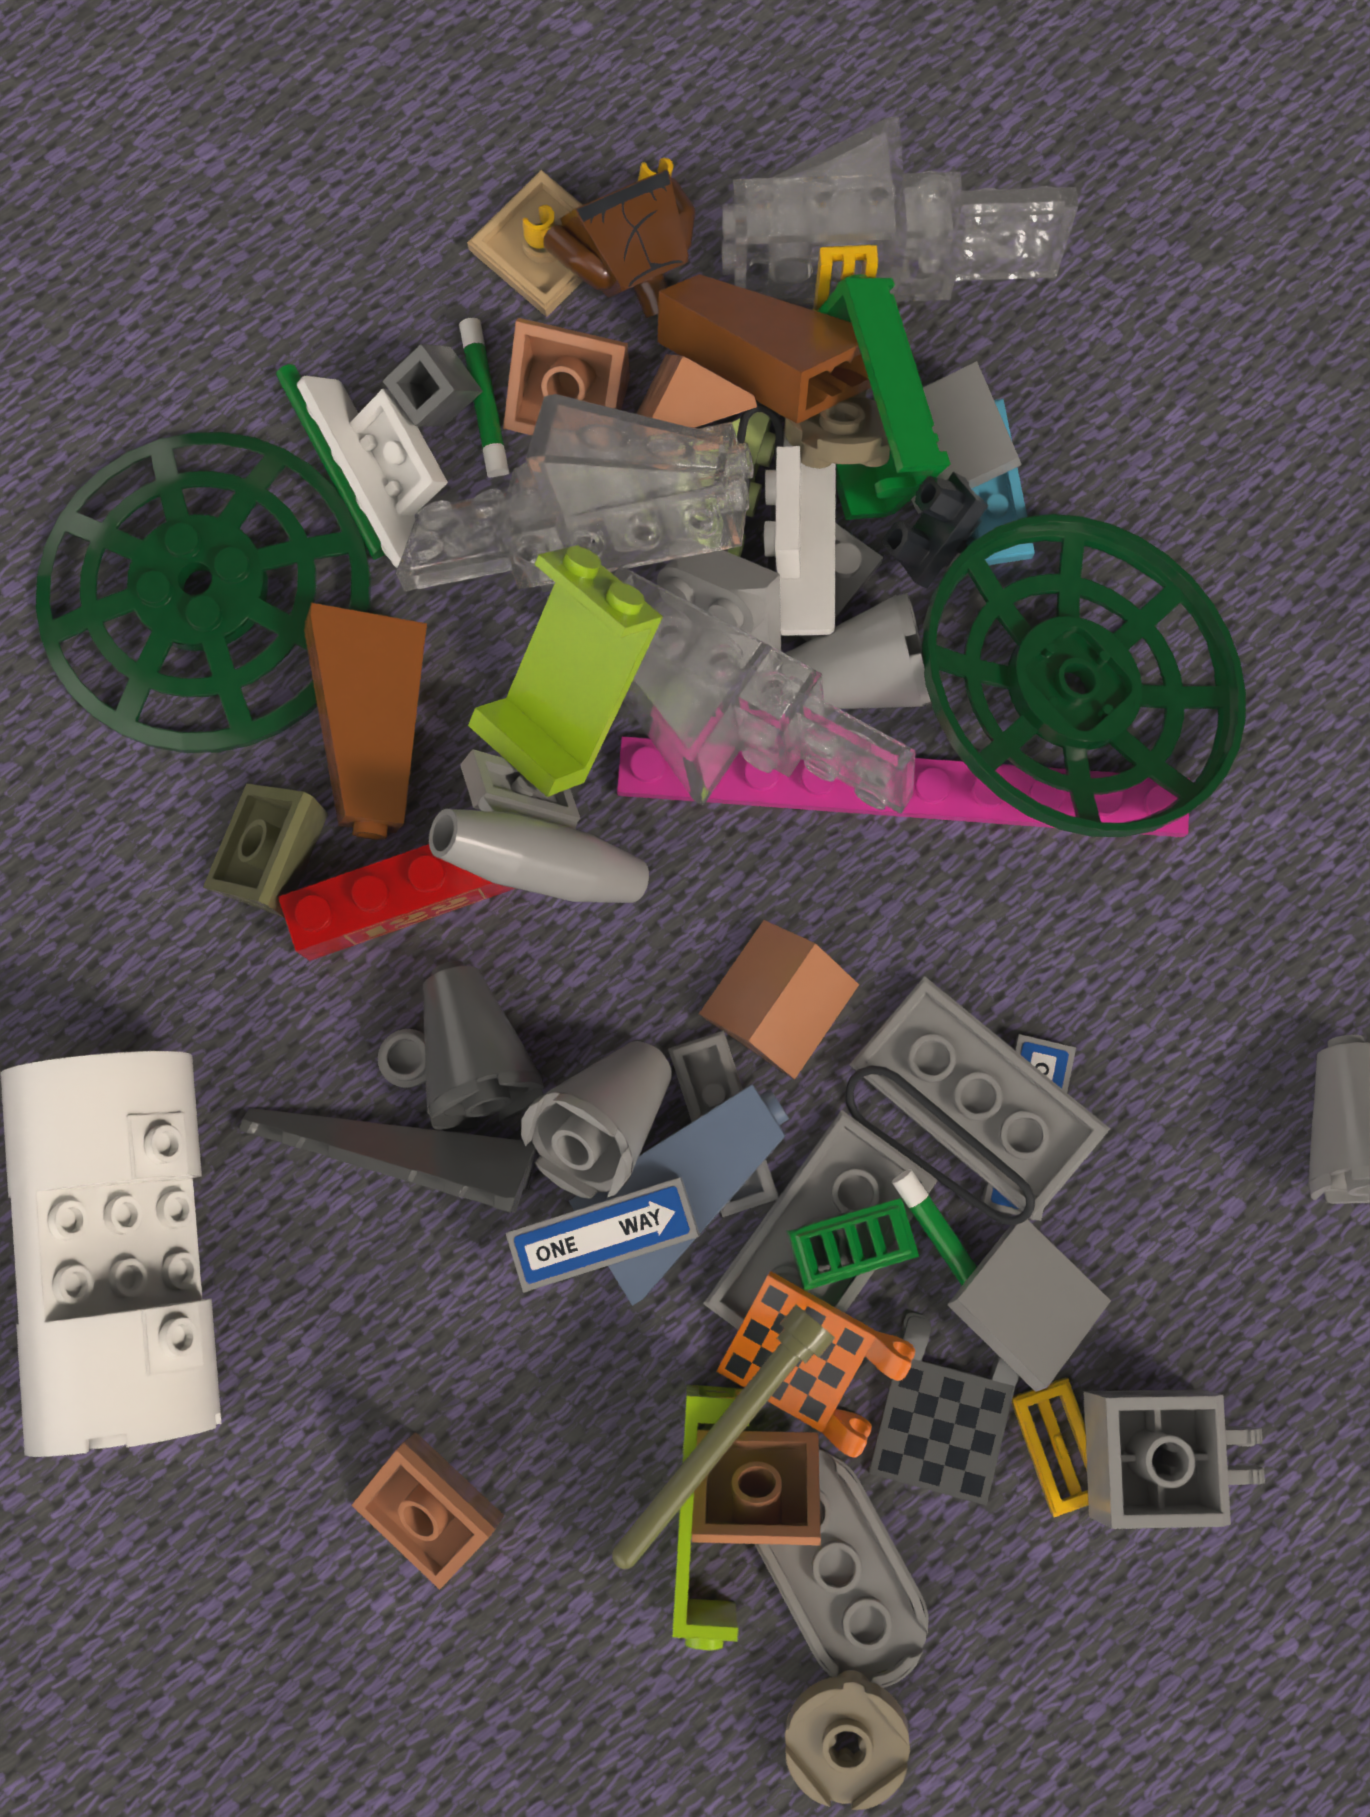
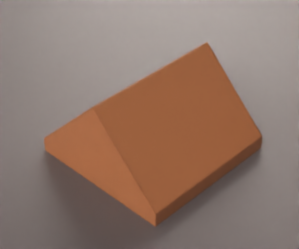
[503,318,630,454]
[630,354,757,443]
[699,920,859,1080]
[692,1430,821,1545]
[351,1433,504,1590]

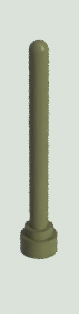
[612,1305,835,1569]

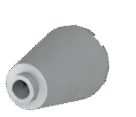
[772,593,931,710]
[1308,1035,1370,1204]
[521,1041,672,1199]

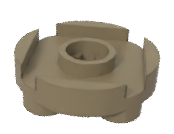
[784,390,890,469]
[785,1670,910,1810]

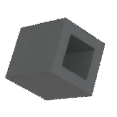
[383,344,483,427]

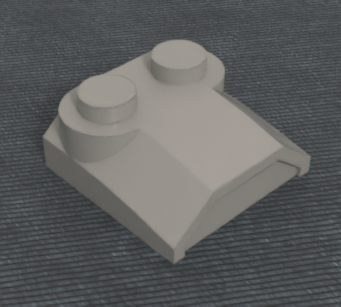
[657,533,781,671]

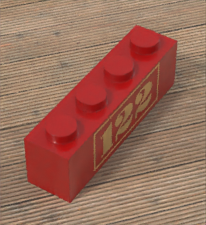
[278,844,516,961]

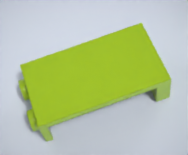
[468,545,663,797]
[672,1385,749,1650]

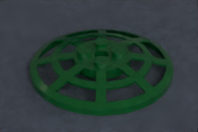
[36,432,371,753]
[921,514,1246,837]

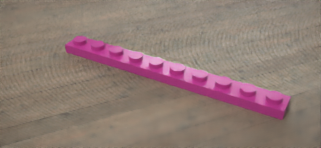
[617,737,1190,837]

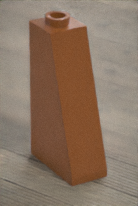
[658,274,871,423]
[304,603,427,840]

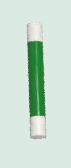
[459,318,509,478]
[892,1169,977,1286]

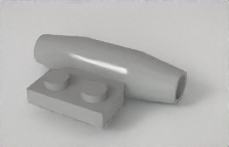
[429,749,649,903]

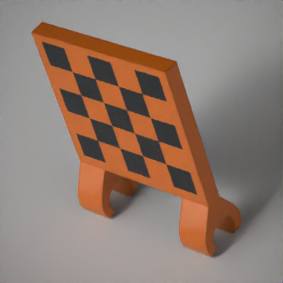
[716,1271,915,1458]

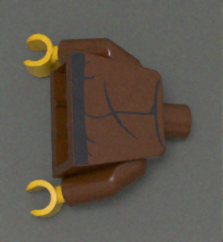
[522,158,696,318]

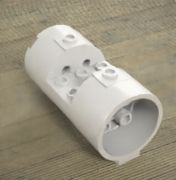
[1,1051,221,1457]

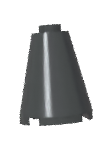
[423,961,545,1132]

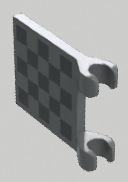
[868,1312,1019,1506]

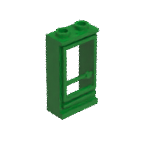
[817,274,951,520]

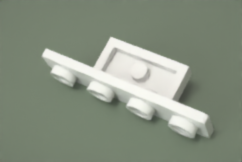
[297,376,448,568]
[764,429,836,635]

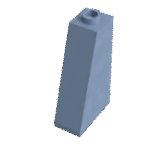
[569,1084,789,1306]

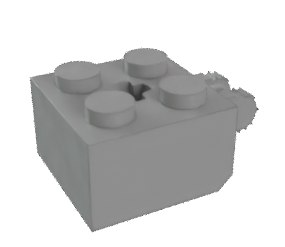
[1083,1389,1265,1529]

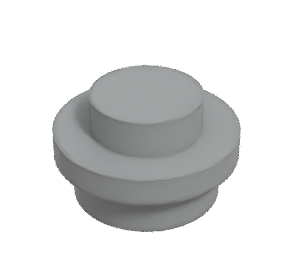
[378,1029,426,1088]

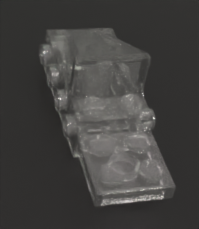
[721,117,1078,305]
[396,394,754,592]
[614,565,916,814]

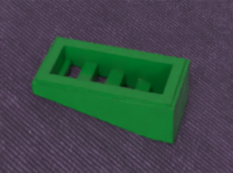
[786,1198,919,1291]

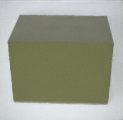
[203,783,328,918]

